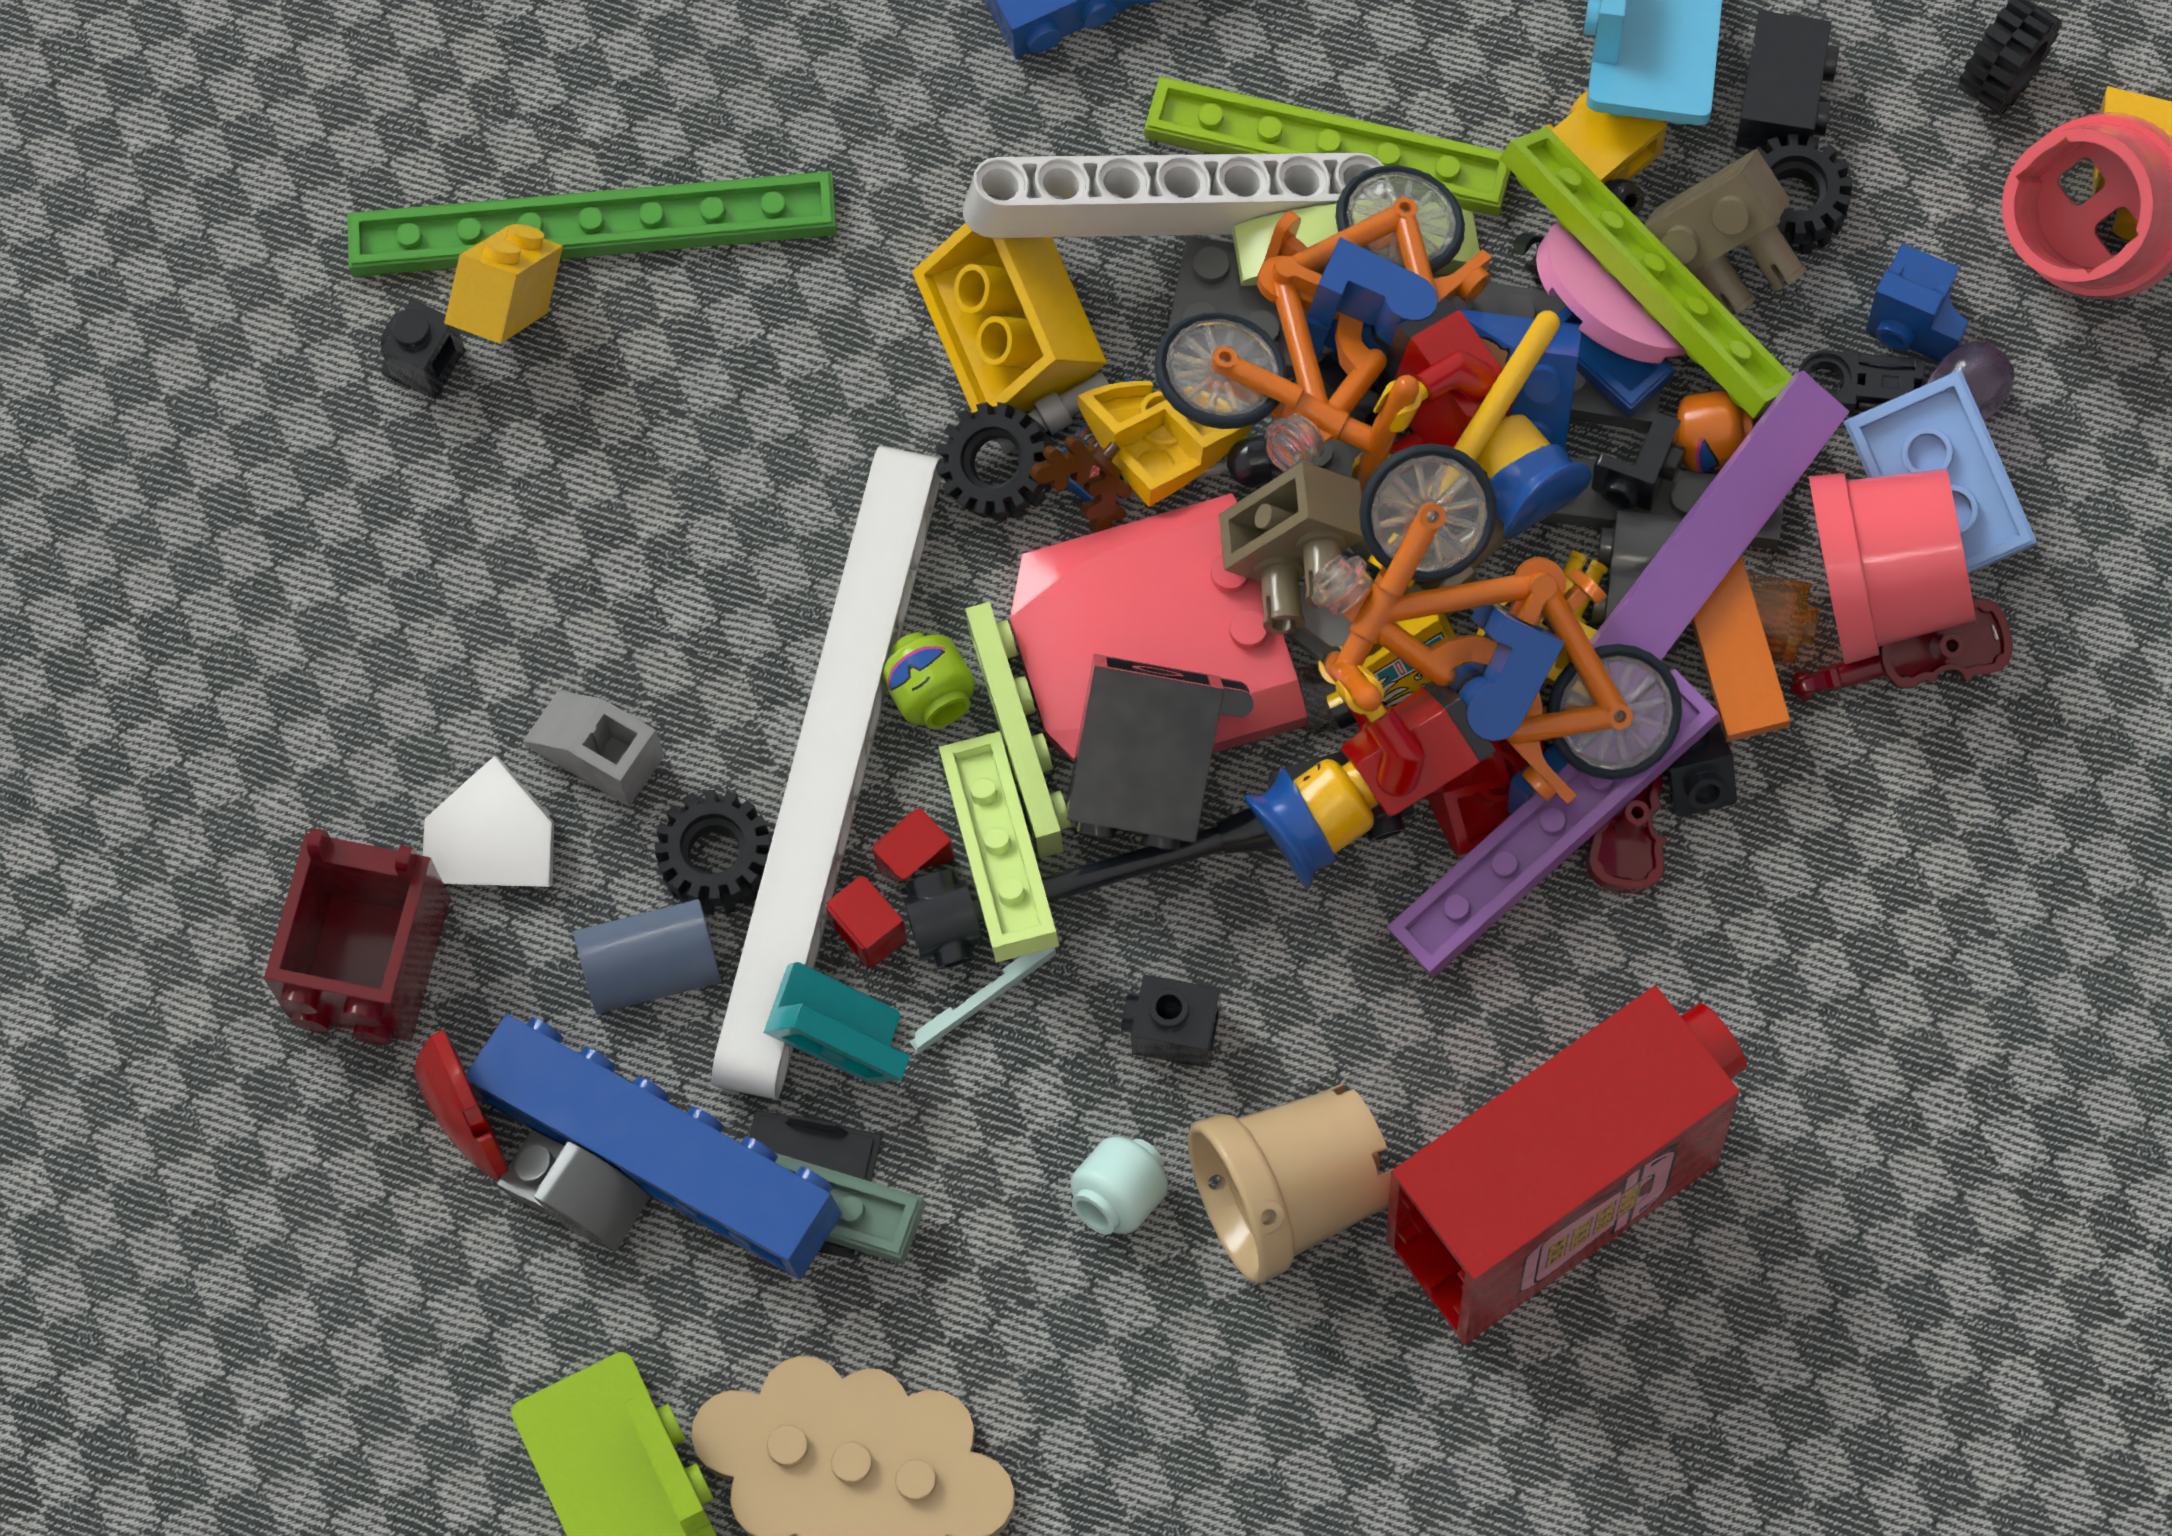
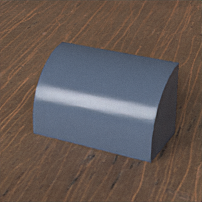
[573,899,722,1014]

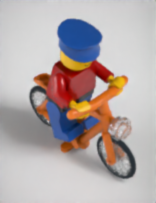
[1154,165,1592,539]
[1244,443,1682,889]

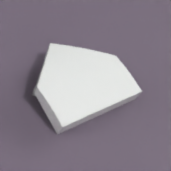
[423,756,554,887]

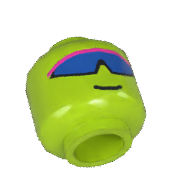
[882,632,976,729]

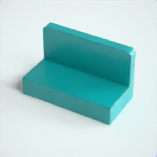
[763,962,910,1084]

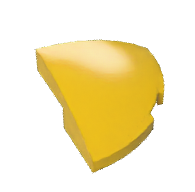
[1077,381,1252,507]

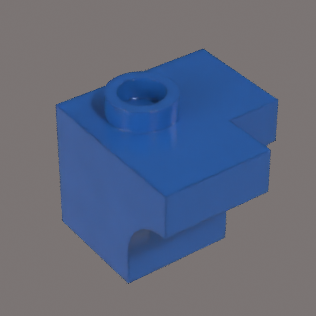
[1865,243,1969,367]

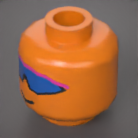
[1673,389,1760,473]

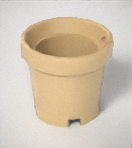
[1187,1084,1393,1284]

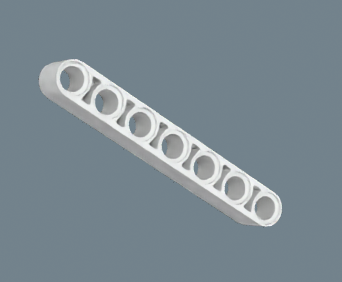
[963,153,1389,238]

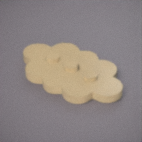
[691,1356,1015,1536]

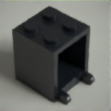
[1066,654,1253,850]

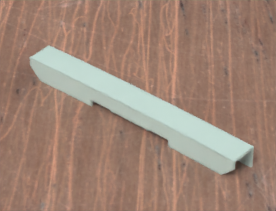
[910,948,1056,1054]

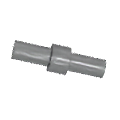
[997,372,1109,455]

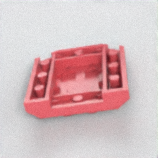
[1010,493,1308,762]

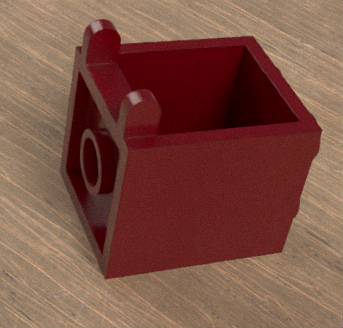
[264,828,451,1045]

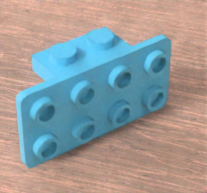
[1583,0,1722,125]

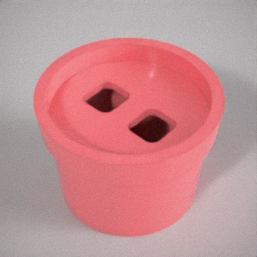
[2002,112,2172,300]
[1809,469,1976,665]

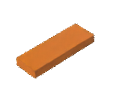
[1691,555,1790,743]

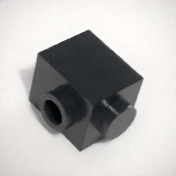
[1121,974,1221,1069]

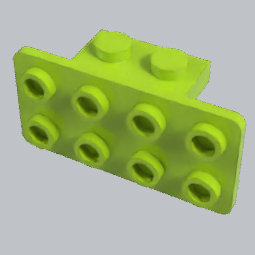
[511,1352,717,1536]

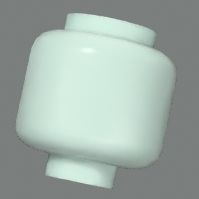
[1071,1136,1168,1235]

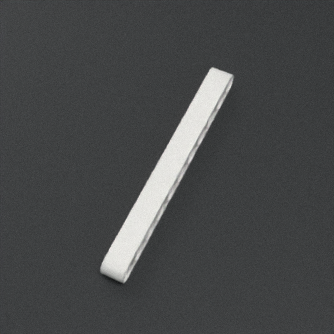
[712,446,942,1100]

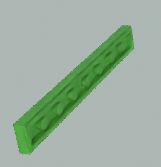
[347,171,837,277]

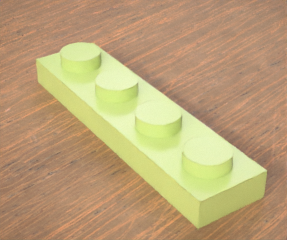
[965,602,1071,859]
[939,731,1059,963]

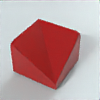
[872,808,955,881]
[826,876,907,969]

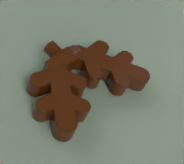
[1030,436,1132,533]

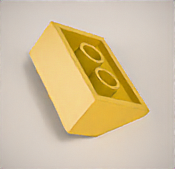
[912,222,1107,413]

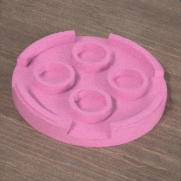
[1536,221,1686,364]

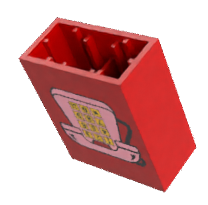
[1386,985,1747,1345]

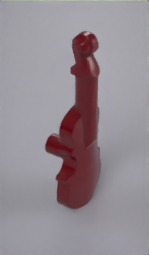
[1789,598,2013,702]
[1585,680,1667,894]

